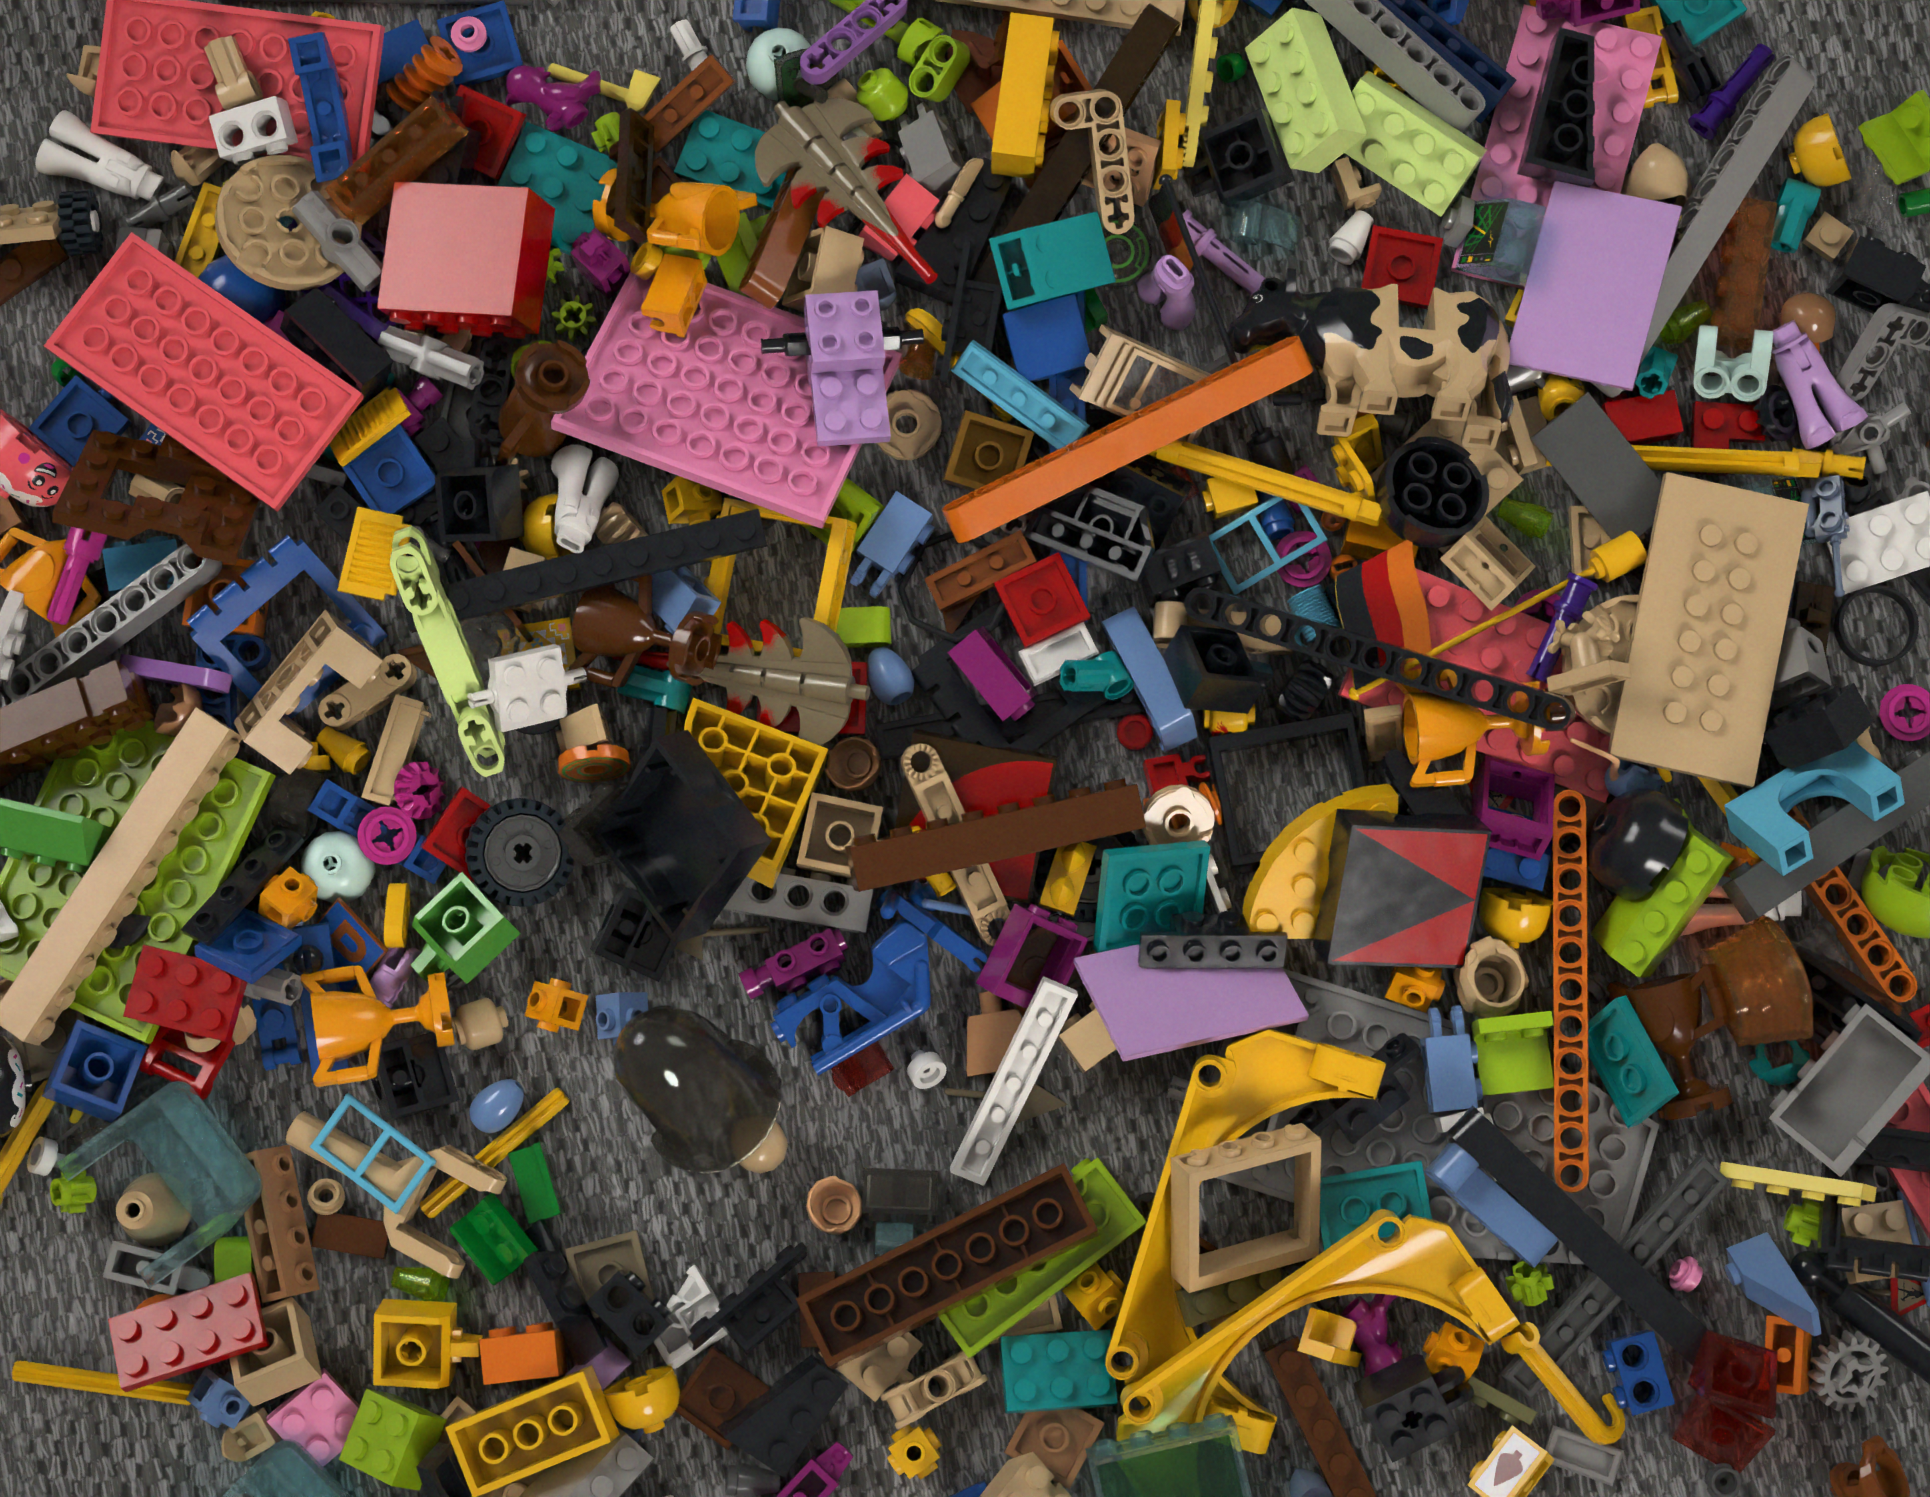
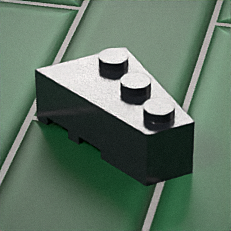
[280,287,394,415]

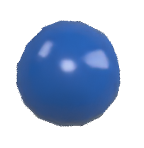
[198,255,286,324]

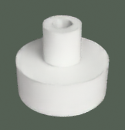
[907,1050,946,1089]
[27,1137,66,1176]

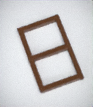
[452,540,534,643]

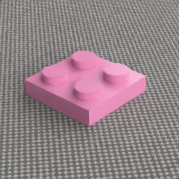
[266,1368,360,1473]

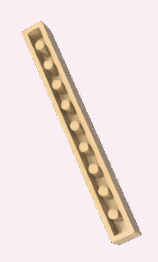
[0,707,242,1046]

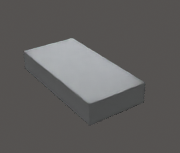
[1544,1425,1624,1486]

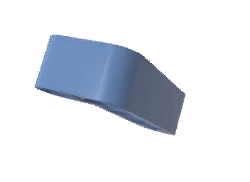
[1101,606,1197,753]
[1424,1143,1558,1268]

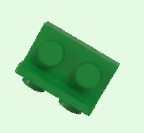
[449,1193,538,1285]

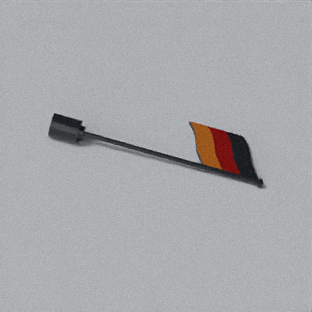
[1148,174,1295,475]

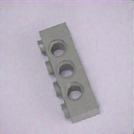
[723,867,875,935]

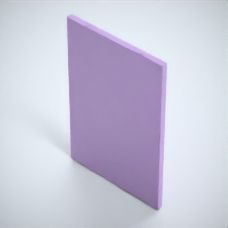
[1509,181,1682,391]
[1073,944,1309,1062]

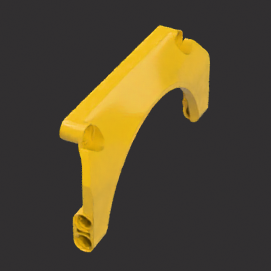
[1105,1029,1386,1454]
[1115,1209,1520,1497]

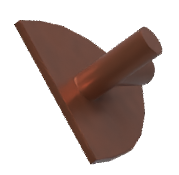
[948,29,1003,114]

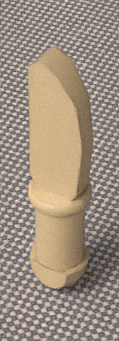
[934,158,984,228]

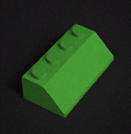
[0,798,115,874]

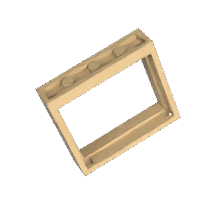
[1171,1123,1321,1293]

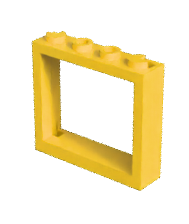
[703,498,857,657]

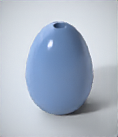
[867,647,914,705]
[469,1079,524,1133]

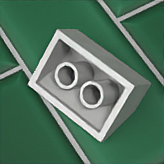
[519,1428,654,1497]

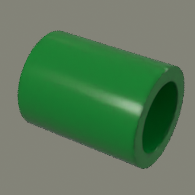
[1898,188,1930,218]

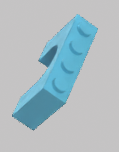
[1724,741,1905,876]

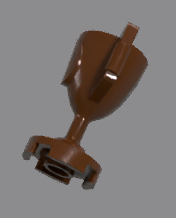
[495,340,590,465]
[569,575,722,688]
[1607,963,1733,1120]

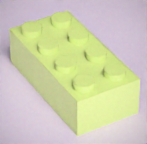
[1245,8,1367,173]
[1345,71,1488,217]

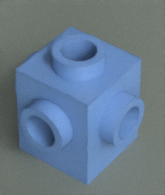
[596,992,650,1046]
[186,1367,251,1429]

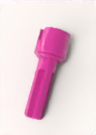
[47,527,108,625]

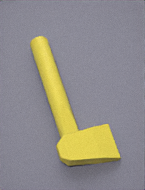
[548,63,661,112]

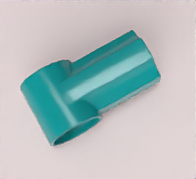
[1766,177,1821,253]
[1635,345,1678,399]
[1059,651,1134,700]
[617,665,693,714]

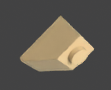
[556,704,613,752]

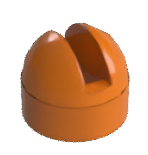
[1329,554,1358,581]

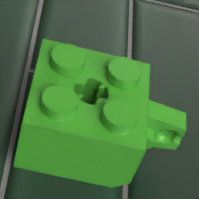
[411,872,521,984]

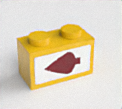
[1467,1425,1555,1497]

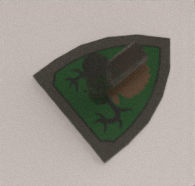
[774,49,839,109]

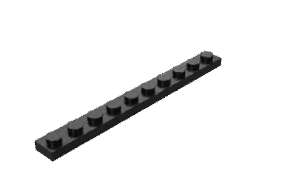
[402,509,768,633]

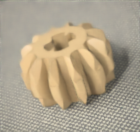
[594,502,648,546]

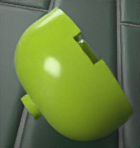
[1861,846,1930,939]

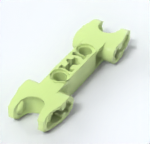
[390,526,505,777]

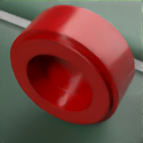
[1117,714,1153,751]

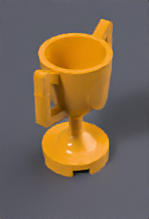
[592,168,757,256]
[0,499,106,637]
[1394,668,1551,788]
[301,965,455,1087]

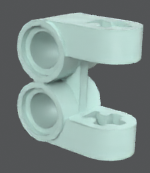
[1693,325,1773,402]

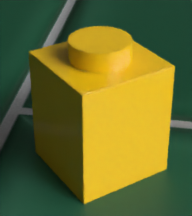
[1201,477,1258,520]

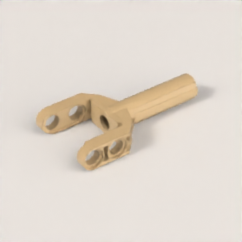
[286,1111,507,1279]

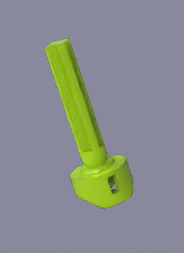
[828,0,945,68]

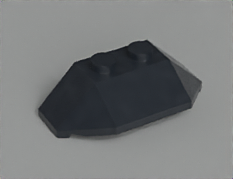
[1023,484,1155,583]
[1778,946,1924,1045]

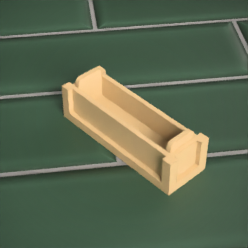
[361,694,432,808]

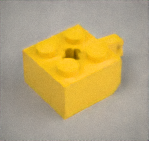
[373,1299,483,1389]

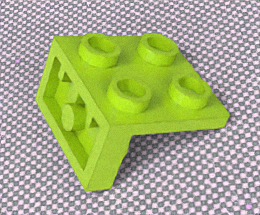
[1858,89,1930,185]
[1470,1011,1554,1096]

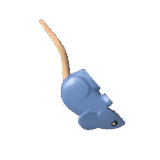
[1570,738,1665,797]

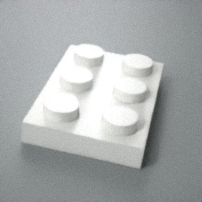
[1826,491,1930,595]

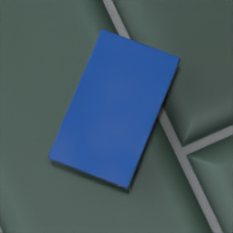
[378,19,429,85]

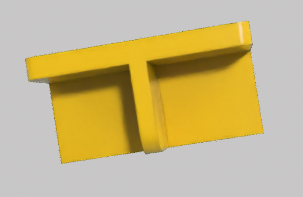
[1297,1307,1362,1368]

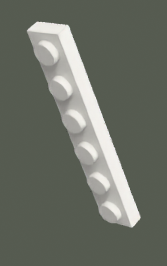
[950,976,1078,1186]

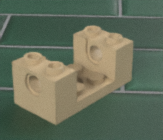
[234,609,383,775]

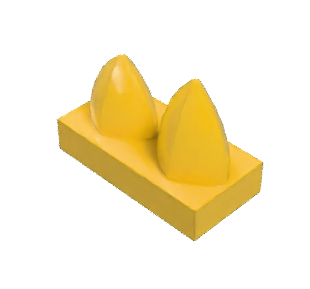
[1039,842,1097,917]

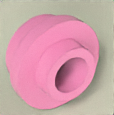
[451,16,487,52]
[1669,1256,1703,1293]

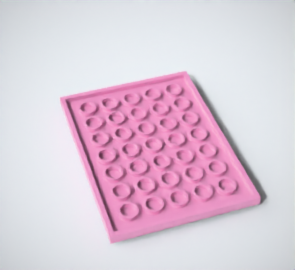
[551,271,902,529]

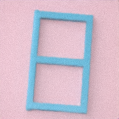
[1209,496,1328,595]
[310,1093,436,1214]

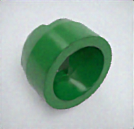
[1216,53,1248,83]
[51,357,82,387]

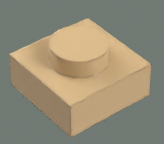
[1802,211,1854,263]

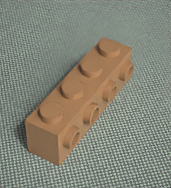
[232,1145,320,1303]

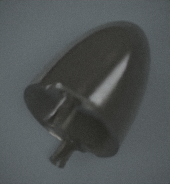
[613,1008,782,1174]

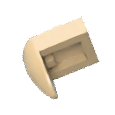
[66,45,101,97]
[171,146,227,186]
[221,1407,283,1462]

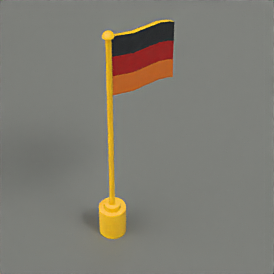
[1335,531,1647,700]

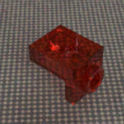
[831,1041,894,1097]

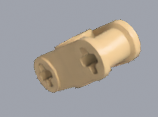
[318,654,417,731]
[880,1350,989,1429]

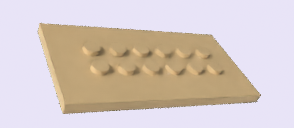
[1607,472,1809,788]

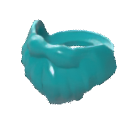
[1749,1031,1810,1086]

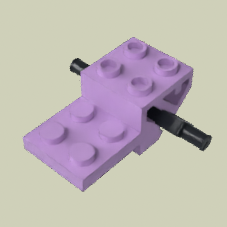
[761,290,924,447]

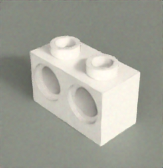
[209,96,298,165]

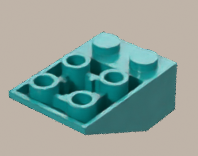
[989,211,1116,310]

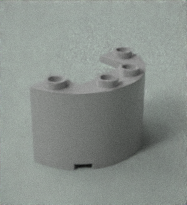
[1769,1004,1930,1177]

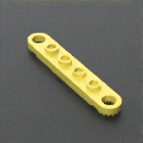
[1181,0,1222,168]

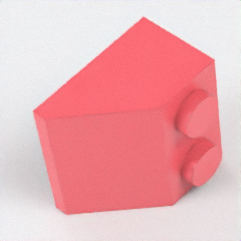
[858,173,940,262]

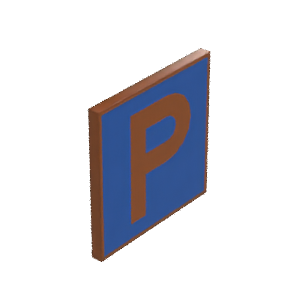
[316,897,389,993]

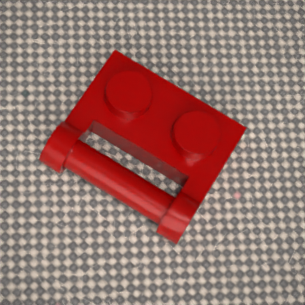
[139,1026,235,1100]

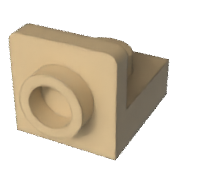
[1330,157,1382,211]

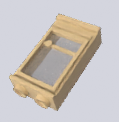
[1069,324,1211,443]

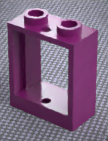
[947,626,1038,721]
[1471,755,1555,861]
[976,903,1088,1008]

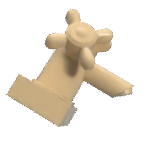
[1547,611,1632,696]

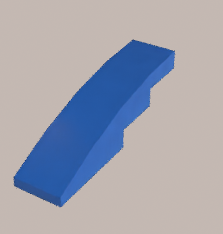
[292,922,350,1078]

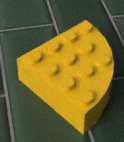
[684,697,829,889]
[1242,783,1399,939]

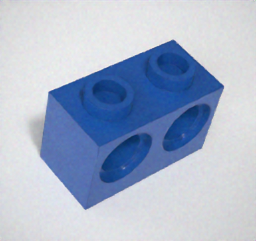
[1602,1329,1675,1416]

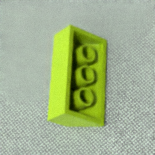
[1590,824,1735,978]

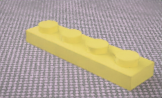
[1720,1162,1877,1207]

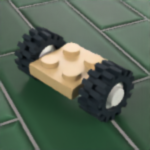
[0,189,104,256]

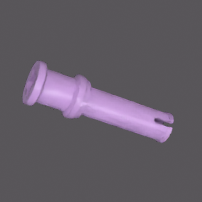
[1182,209,1266,295]

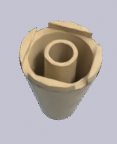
[116,1172,193,1247]

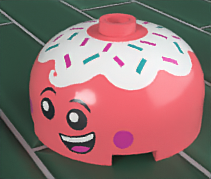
[0,409,74,507]

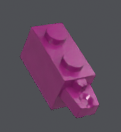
[1536,0,1640,27]
[570,227,630,300]
[775,1441,853,1497]

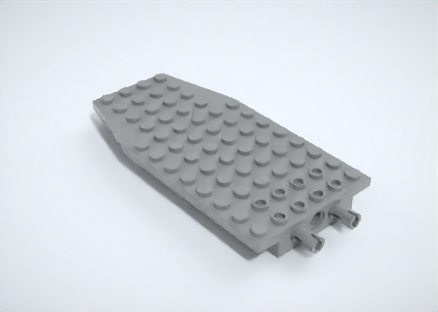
[1166,968,1660,1265]

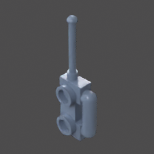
[1801,475,1850,597]

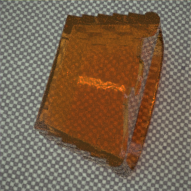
[1700,915,1813,1047]

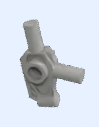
[1827,402,1911,474]

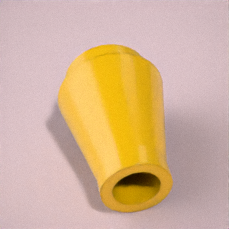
[316,726,371,775]

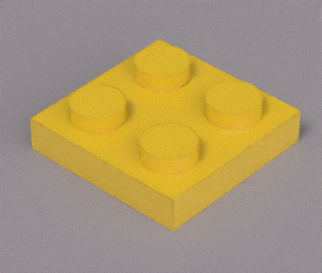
[1153,99,1186,190]

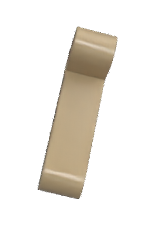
[1049,89,1135,234]
[1152,601,1293,655]

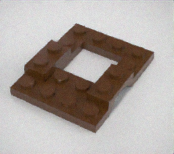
[52,430,261,565]

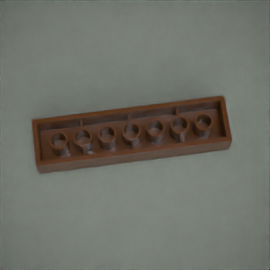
[796,1163,1101,1370]

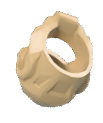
[1453,936,1529,1019]

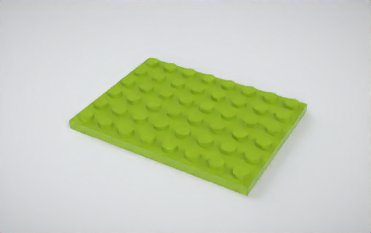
[0,721,276,1044]

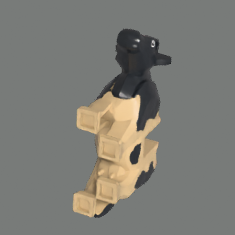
[1227,268,1514,450]

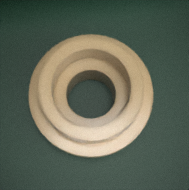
[307,1178,345,1215]

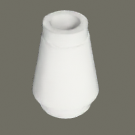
[1328,210,1374,265]

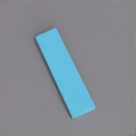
[951,340,1090,449]

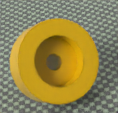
[630,242,663,280]
[294,742,331,773]

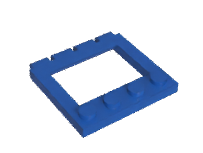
[186,534,388,719]

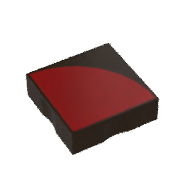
[895,729,1058,904]

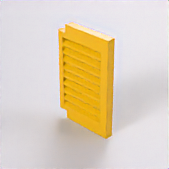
[329,387,411,467]
[337,507,412,601]

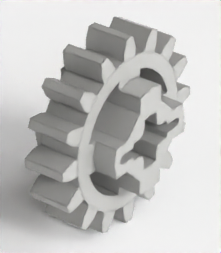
[1808,1330,1889,1412]

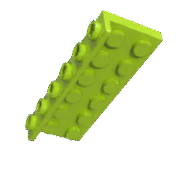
[939,1157,1147,1359]

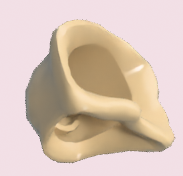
[1620,143,1693,208]

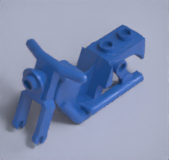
[770,879,988,1076]

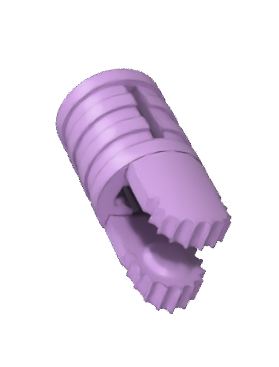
[369,947,421,1009]

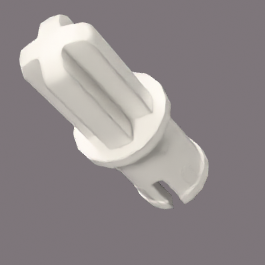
[670,19,708,71]

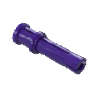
[1688,44,1775,140]
[1526,572,1598,683]

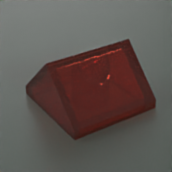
[1688,1330,1778,1419]
[1672,1388,1776,1473]

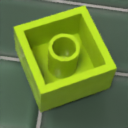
[338,1388,447,1491]

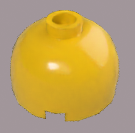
[1788,113,1852,187]
[519,494,574,560]
[1478,886,1553,949]
[604,1366,680,1434]

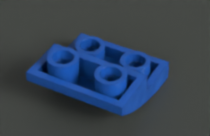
[1002,294,1090,382]

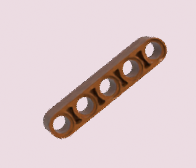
[739,167,826,309]

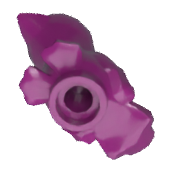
[505,65,601,133]
[1340,1294,1402,1378]

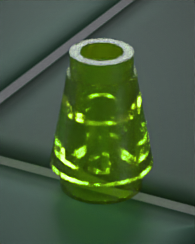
[1659,299,1712,345]
[1497,497,1554,540]
[391,1266,450,1302]

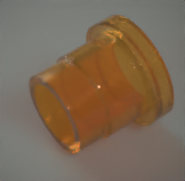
[898,338,936,380]

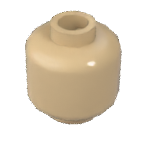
[451,998,508,1050]

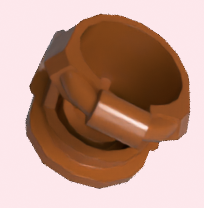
[1829,1435,1910,1497]

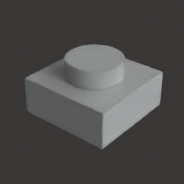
[1442,196,1475,248]

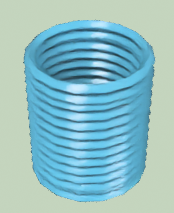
[1287,584,1342,643]

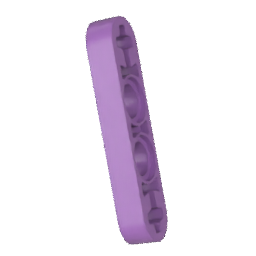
[800,0,908,85]
[119,654,233,694]

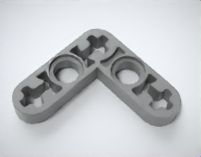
[1836,303,1930,401]

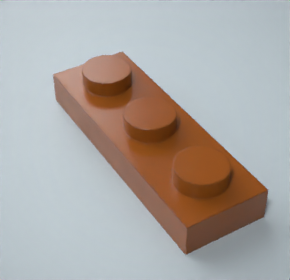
[643,54,737,153]
[924,530,1037,613]

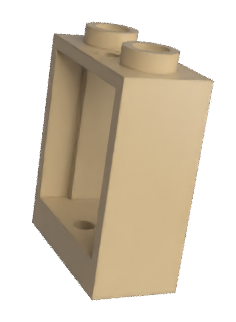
[1440,515,1536,611]

